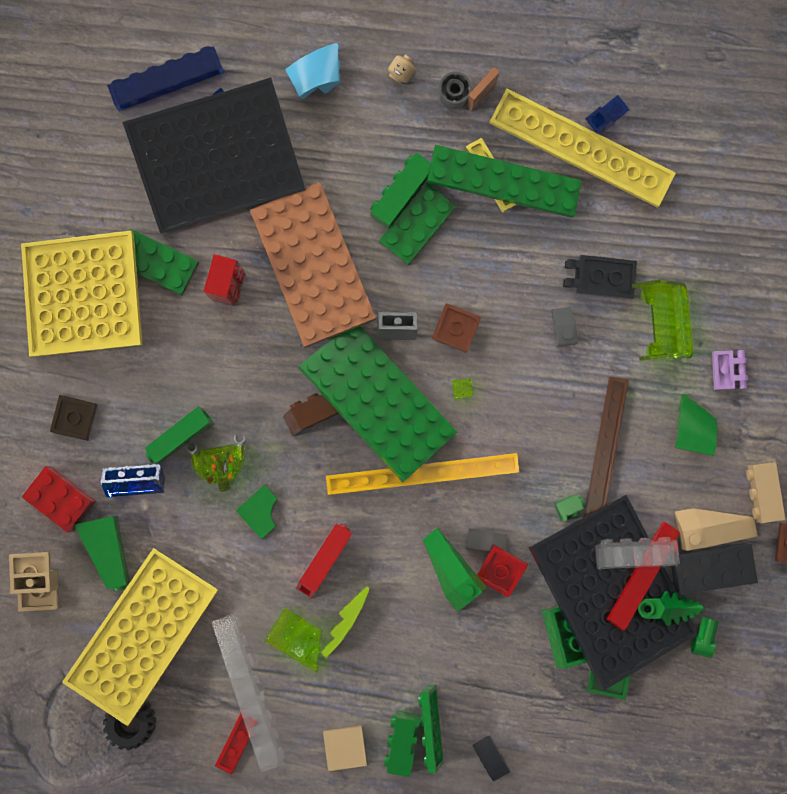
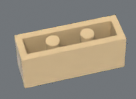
[746,462,786,523]

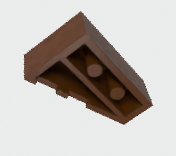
[283,393,339,436]

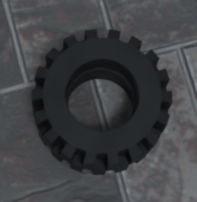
[103,702,156,751]

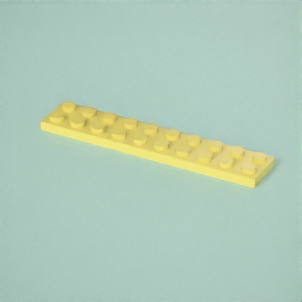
[489,89,676,208]

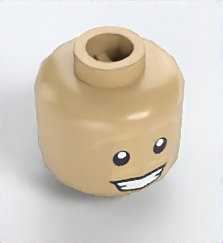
[388,54,416,84]

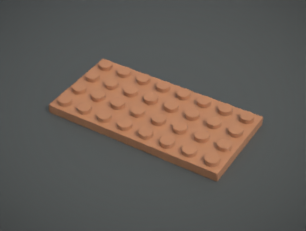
[250,182,376,348]

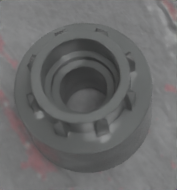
[438,72,472,109]

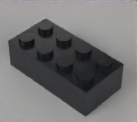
[669,543,758,595]

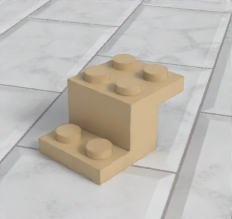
[9,552,59,612]

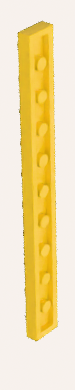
[326,453,519,495]

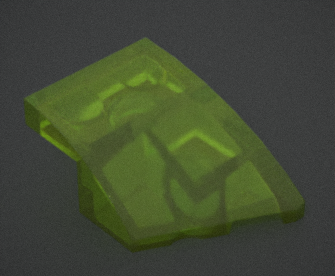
[264,607,322,672]

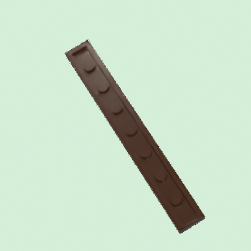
[584,377,629,517]

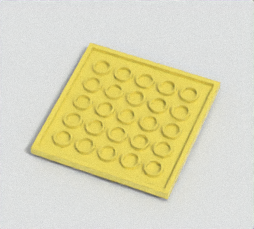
[21,231,143,357]

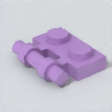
[712,350,749,390]

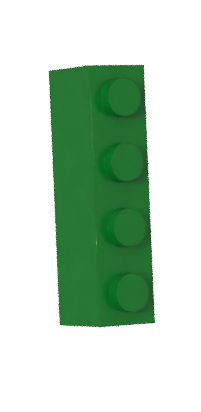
[370,152,431,229]

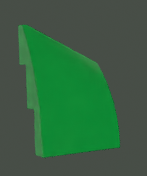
[675,394,717,456]

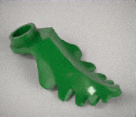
[638,591,705,626]

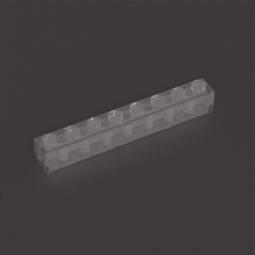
[211,613,286,773]

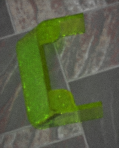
[632,279,693,362]

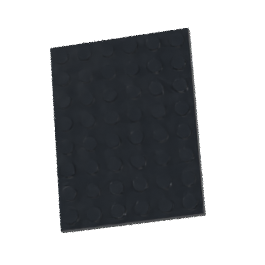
[122,77,305,234]
[529,495,698,690]

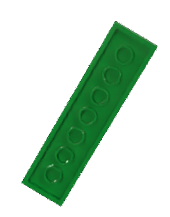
[427,144,582,218]

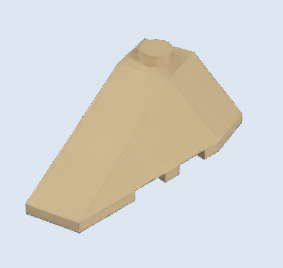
[674,508,758,551]

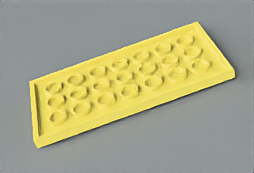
[62,548,219,726]

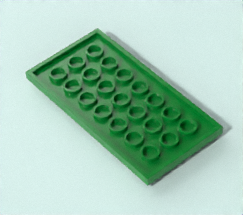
[298,326,458,483]

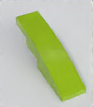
[321,585,370,658]

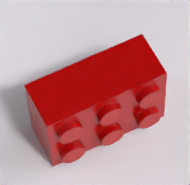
[203,254,246,306]
[22,466,96,533]

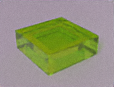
[452,378,473,400]

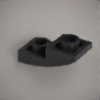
[473,736,510,782]

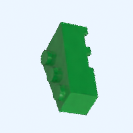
[384,710,420,777]

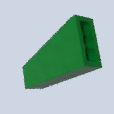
[145,406,215,464]
[75,516,130,592]

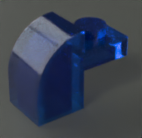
[585,95,630,134]

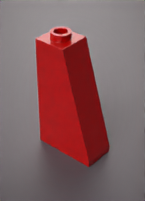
[296,523,352,599]

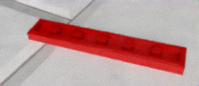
[606,521,680,631]

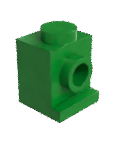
[554,494,586,522]

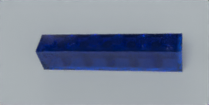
[107,46,224,111]

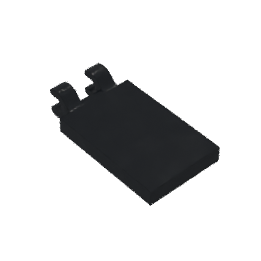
[563,255,637,299]

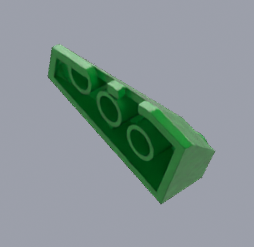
[423,527,487,612]

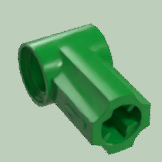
[691,617,719,658]

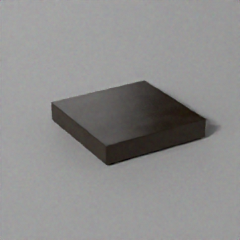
[50,395,98,441]

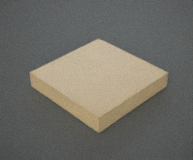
[323,725,367,771]

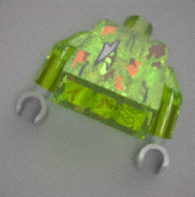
[186,435,246,492]

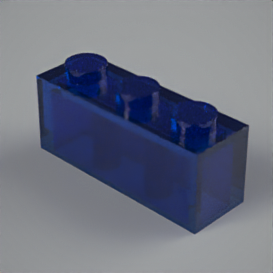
[101,464,165,497]

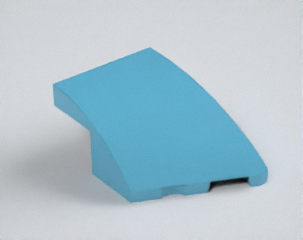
[285,43,340,99]

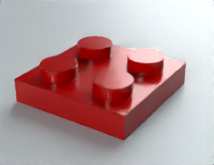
[477,544,528,598]

